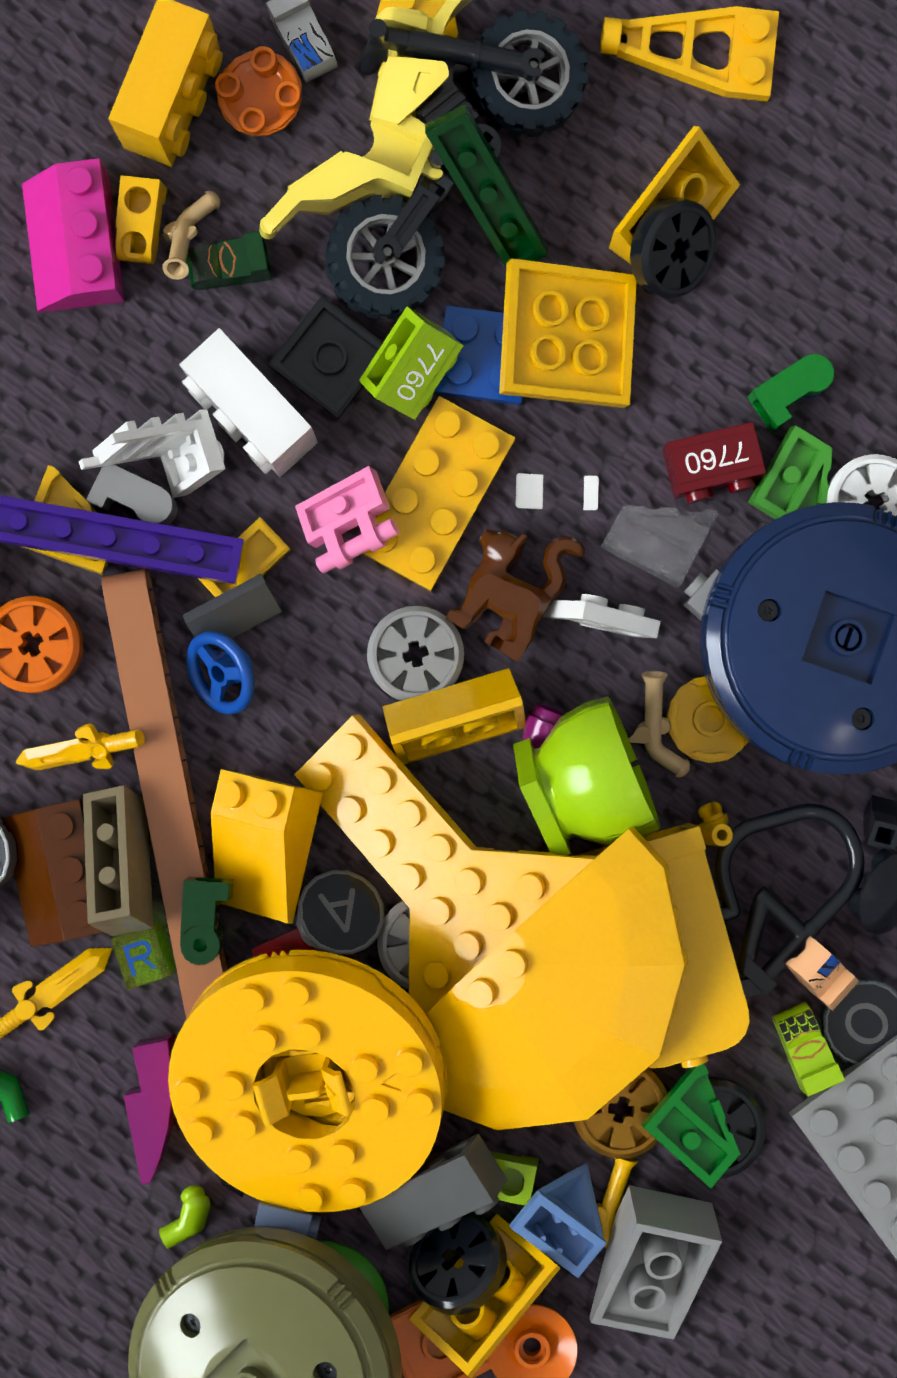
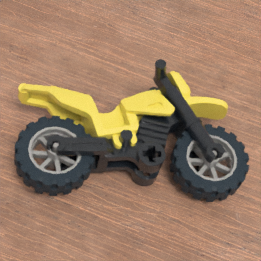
[259,0,589,319]

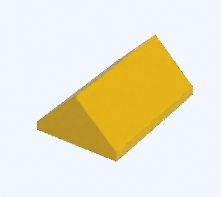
[609,126,740,265]
[382,668,525,764]
[409,1214,560,1378]

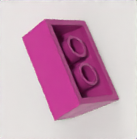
[22,158,125,313]

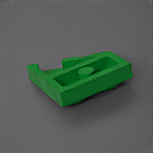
[641,1064,740,1188]

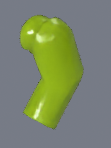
[159,1185,211,1249]

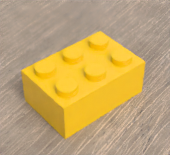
[108,0,223,167]

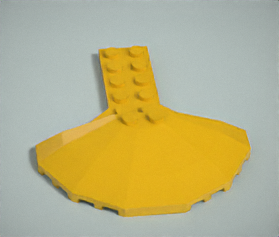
[294,714,688,1130]

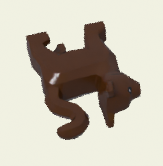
[446,529,585,662]

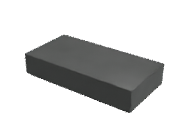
[183,574,282,649]

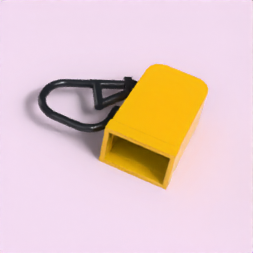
[575,803,865,1069]

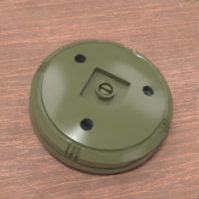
[128,1227,402,1378]

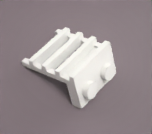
[79,409,225,498]

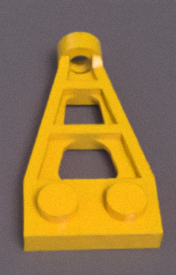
[600,6,779,102]

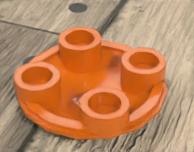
[215,46,302,136]

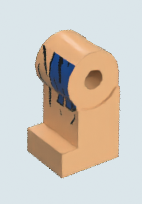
[785,936,859,1011]

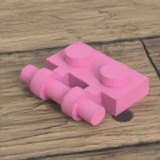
[295,466,400,574]

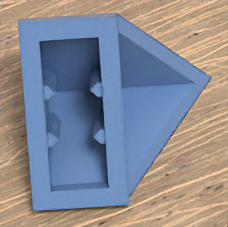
[509,1163,606,1278]

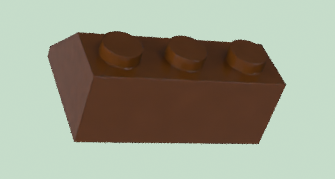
[2,799,103,947]

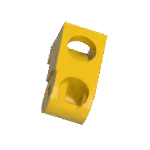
[115,175,167,264]

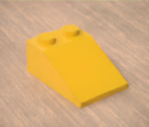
[211,769,323,924]

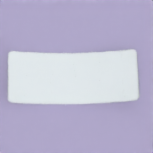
[516,473,599,510]

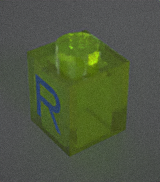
[111,921,176,990]

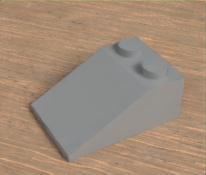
[590,1185,722,1340]

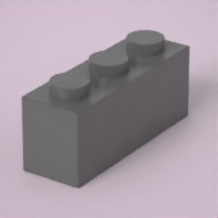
[359,1134,507,1250]

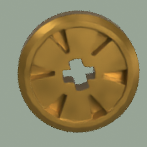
[574,1067,667,1159]

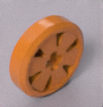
[0,596,83,693]

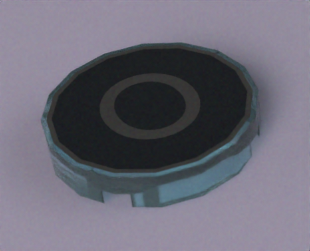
[820,978,897,1065]

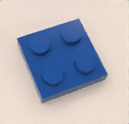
[435,305,522,406]

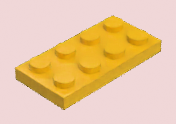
[362,396,515,592]

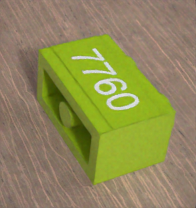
[359,306,464,420]

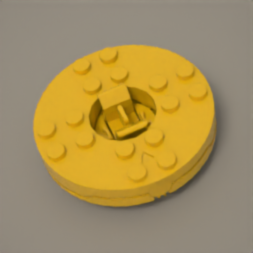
[168,950,448,1212]

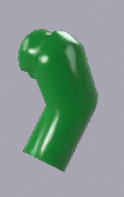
[0,1070,29,1123]

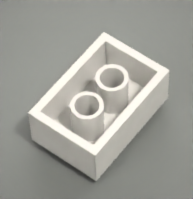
[179,328,318,478]

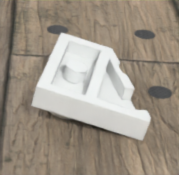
[543,594,660,638]

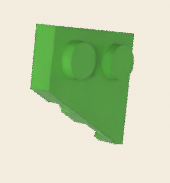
[748,425,832,519]

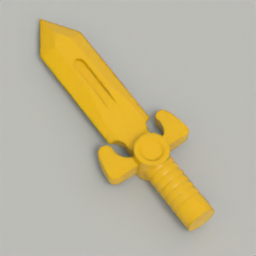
[16,723,145,770]
[0,948,113,1040]

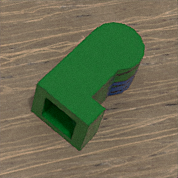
[747,354,834,433]

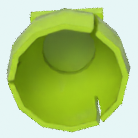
[513,696,661,855]

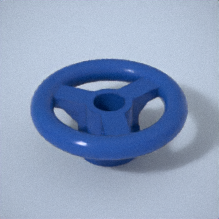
[186,631,255,715]

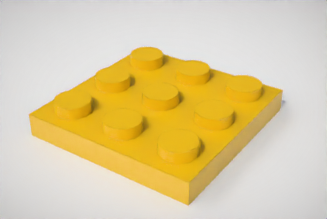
[499,258,637,408]

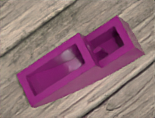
[124,1034,175,1185]

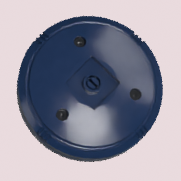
[700,502,897,774]

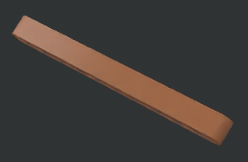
[102,569,228,1019]

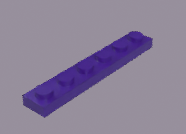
[0,495,244,585]

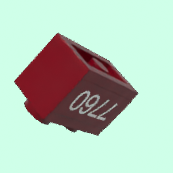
[662,422,766,504]

